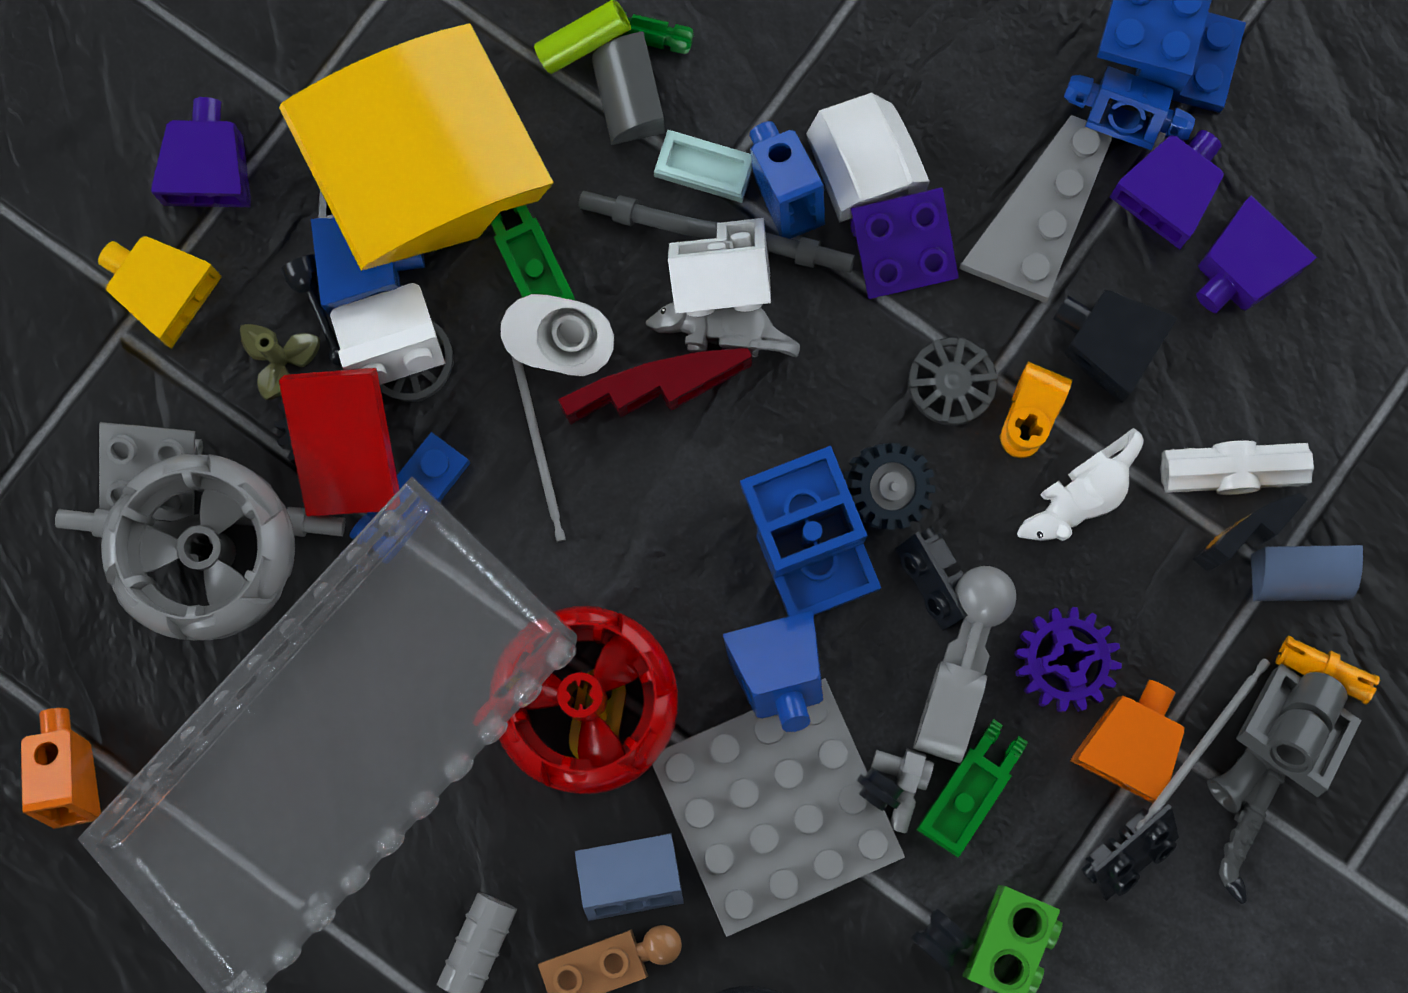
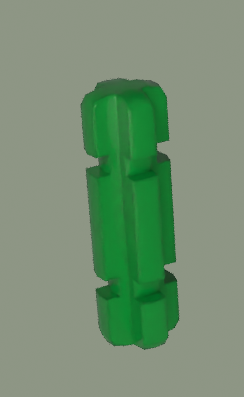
[617,12,693,54]

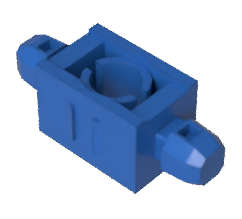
[1064,66,1195,150]

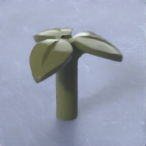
[240,324,320,400]

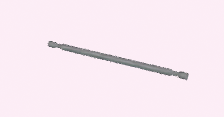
[511,355,566,542]
[1134,659,1270,831]

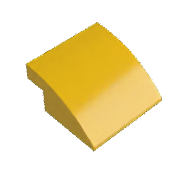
[279,23,554,271]

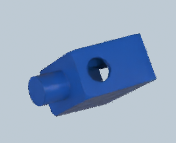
[749,121,825,239]
[311,218,425,317]
[723,610,823,732]

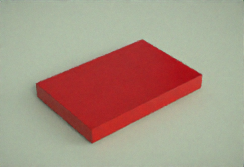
[279,368,402,516]

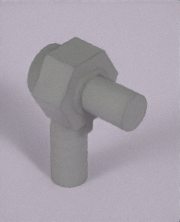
[871,748,934,833]

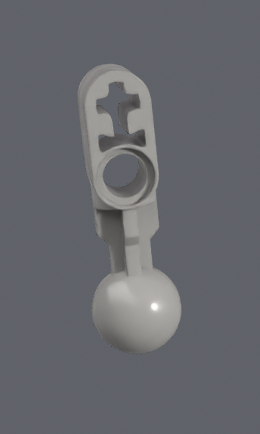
[913,566,1016,764]

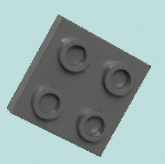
[1236,663,1362,797]

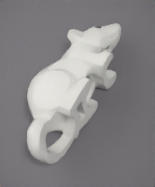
[1017,428,1144,541]

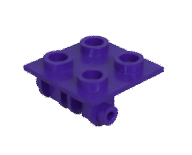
[849,187,959,299]

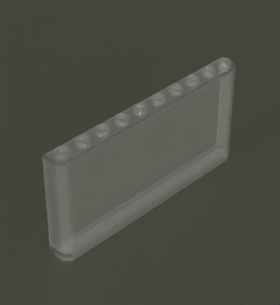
[78,477,577,993]

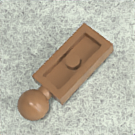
[538,925,682,993]

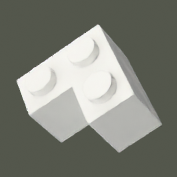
[668,218,771,317]

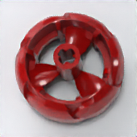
[491,606,678,794]

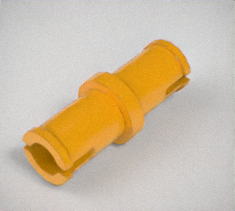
[1275,635,1380,705]

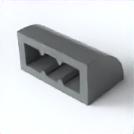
[592,31,665,145]

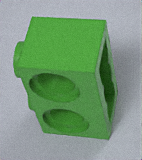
[962,885,1063,993]

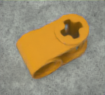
[1000,362,1072,458]

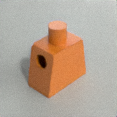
[1070,680,1185,804]
[21,708,102,829]

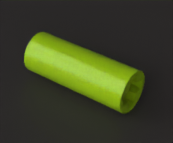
[534,0,631,74]

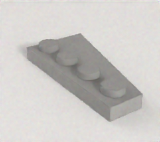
[959,115,1112,303]

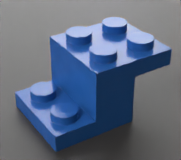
[1097,0,1246,113]
[740,446,881,617]

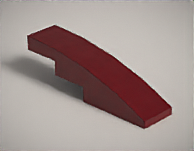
[558,348,752,425]

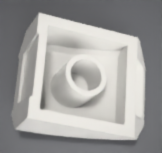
[806,93,929,223]

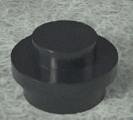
[857,767,904,811]

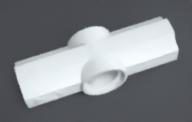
[1160,441,1314,495]

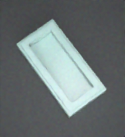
[654,130,753,203]

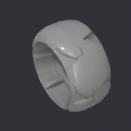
[101,454,295,641]

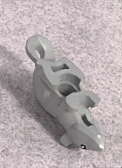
[646,302,800,357]

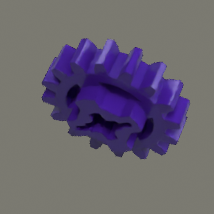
[1014,607,1122,713]

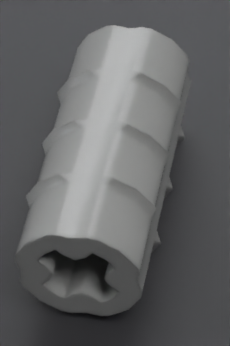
[437,892,517,993]

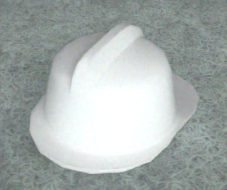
[501,294,614,376]

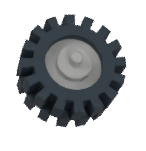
[844,443,935,530]

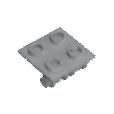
[99,422,203,521]

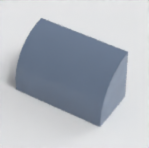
[1251,545,1363,601]
[575,834,684,921]

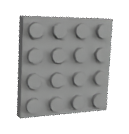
[652,678,905,937]

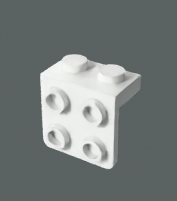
[330,283,446,385]

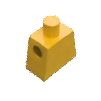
[98,236,222,349]

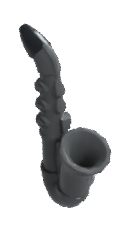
[1207,747,1286,904]

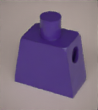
[151,97,251,208]
[1110,130,1224,250]
[1196,195,1317,313]

